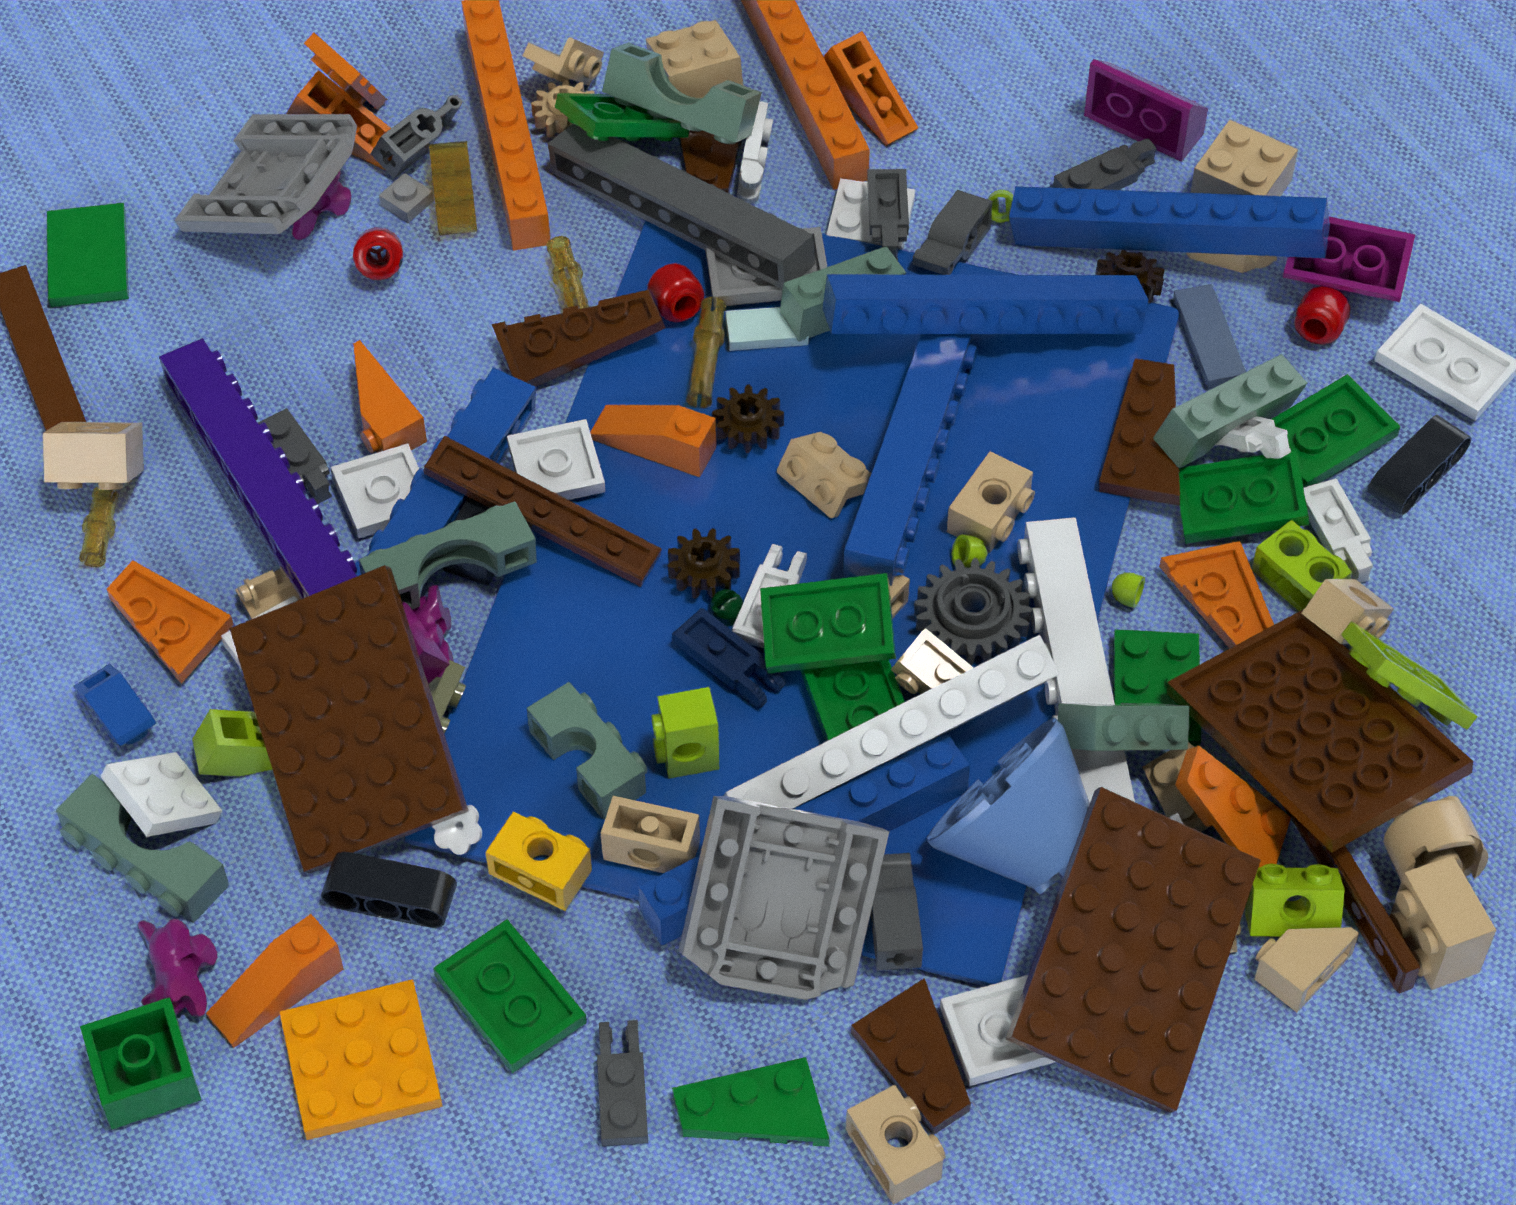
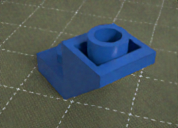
[73,664,157,746]

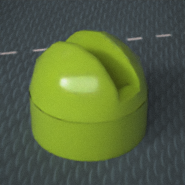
[988,189,1013,223]
[951,534,988,568]
[1112,572,1145,608]

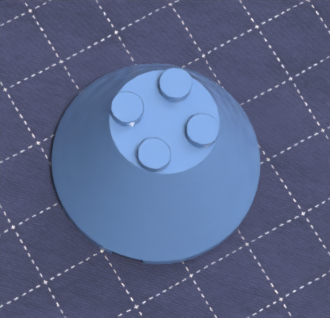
[927,718,1090,894]

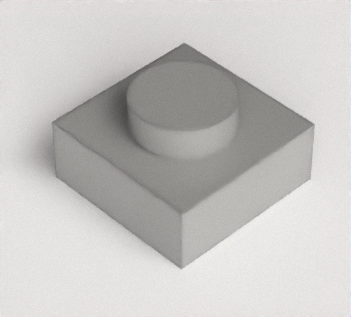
[379,173,434,223]

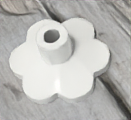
[432,805,482,855]

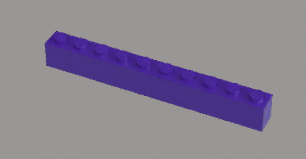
[159,338,357,599]

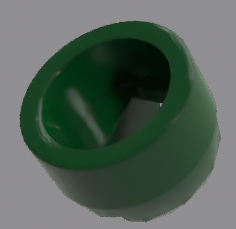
[710,589,743,627]

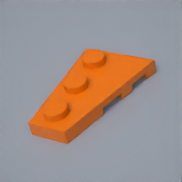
[304,32,387,110]
[1159,541,1274,649]
[1175,745,1291,867]

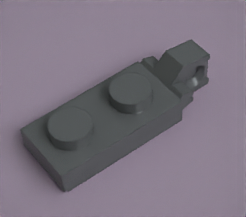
[1053,138,1157,190]
[867,169,909,261]
[258,408,332,504]

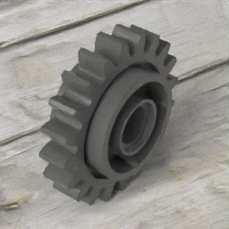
[914,558,1032,666]

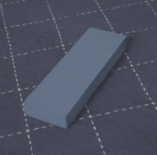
[1173,284,1246,389]

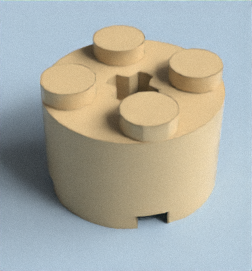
[1384,796,1488,881]

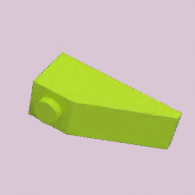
[192,709,272,777]

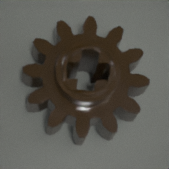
[1095,250,1165,303]
[712,384,784,453]
[668,528,740,599]

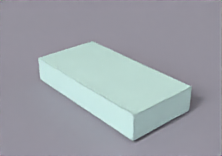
[725,307,809,351]

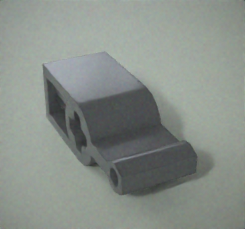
[371,95,463,179]
[912,190,992,275]
[870,853,923,971]

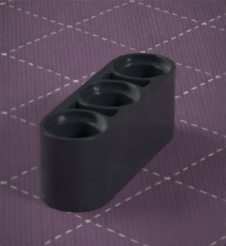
[1367,415,1472,515]
[321,852,457,928]

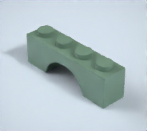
[602,42,762,144]
[1153,354,1308,468]
[359,501,537,609]
[56,774,229,923]

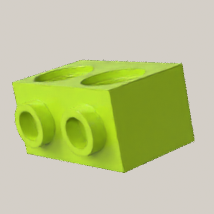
[1252,520,1352,611]

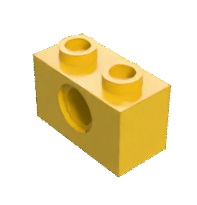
[485,811,592,911]

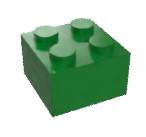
[80,997,202,1130]

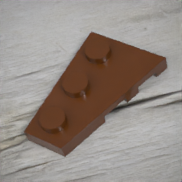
[679,130,742,194]
[851,978,971,1135]

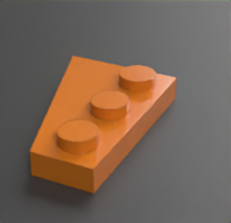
[106,560,234,684]

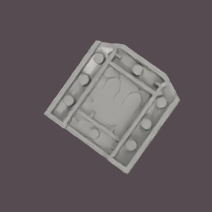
[174,114,357,234]
[678,796,889,1000]

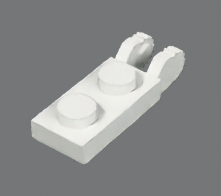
[737,101,773,204]
[732,544,807,648]

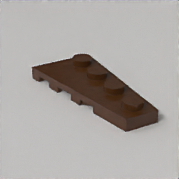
[492,290,666,387]
[1099,358,1180,506]

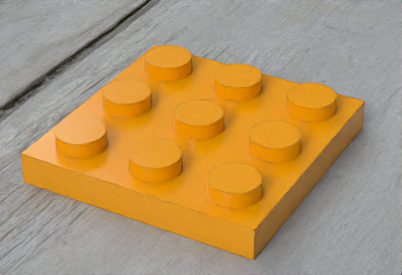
[279,979,443,1140]

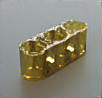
[429,141,477,236]

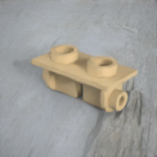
[235,566,301,619]

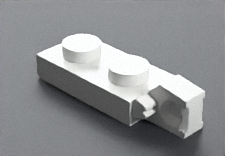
[1215,416,1291,459]
[1304,478,1373,583]

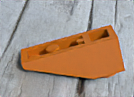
[823,31,918,146]
[286,70,393,170]
[353,340,427,453]
[590,405,716,477]
[206,914,344,1048]

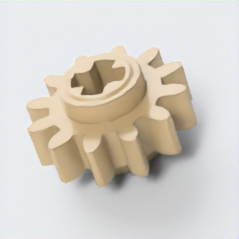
[531,79,595,137]

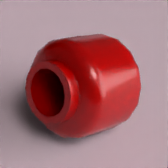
[353,227,403,281]
[647,263,704,322]
[1294,286,1350,345]

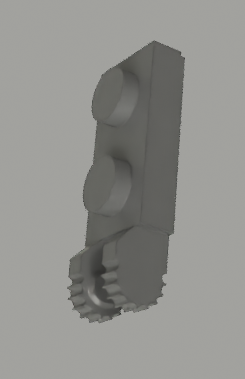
[597,1020,648,1146]

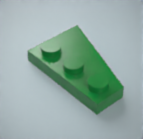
[672,1057,830,1147]

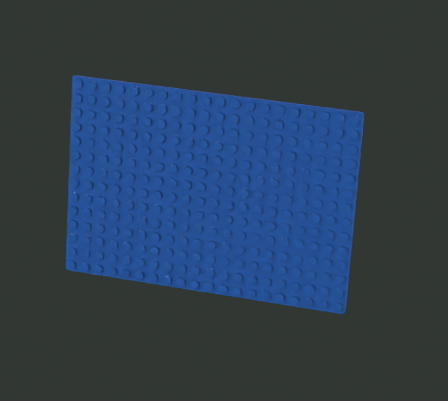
[404,220,1179,986]

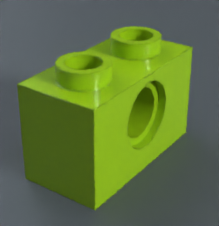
[651,687,720,779]
[1245,864,1345,937]

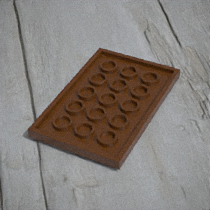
[229,565,469,873]
[1167,609,1473,852]
[1006,787,1261,1113]

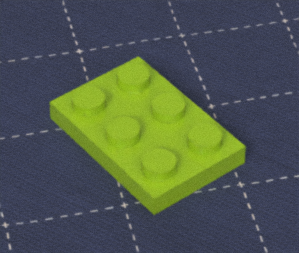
[1341,621,1478,730]

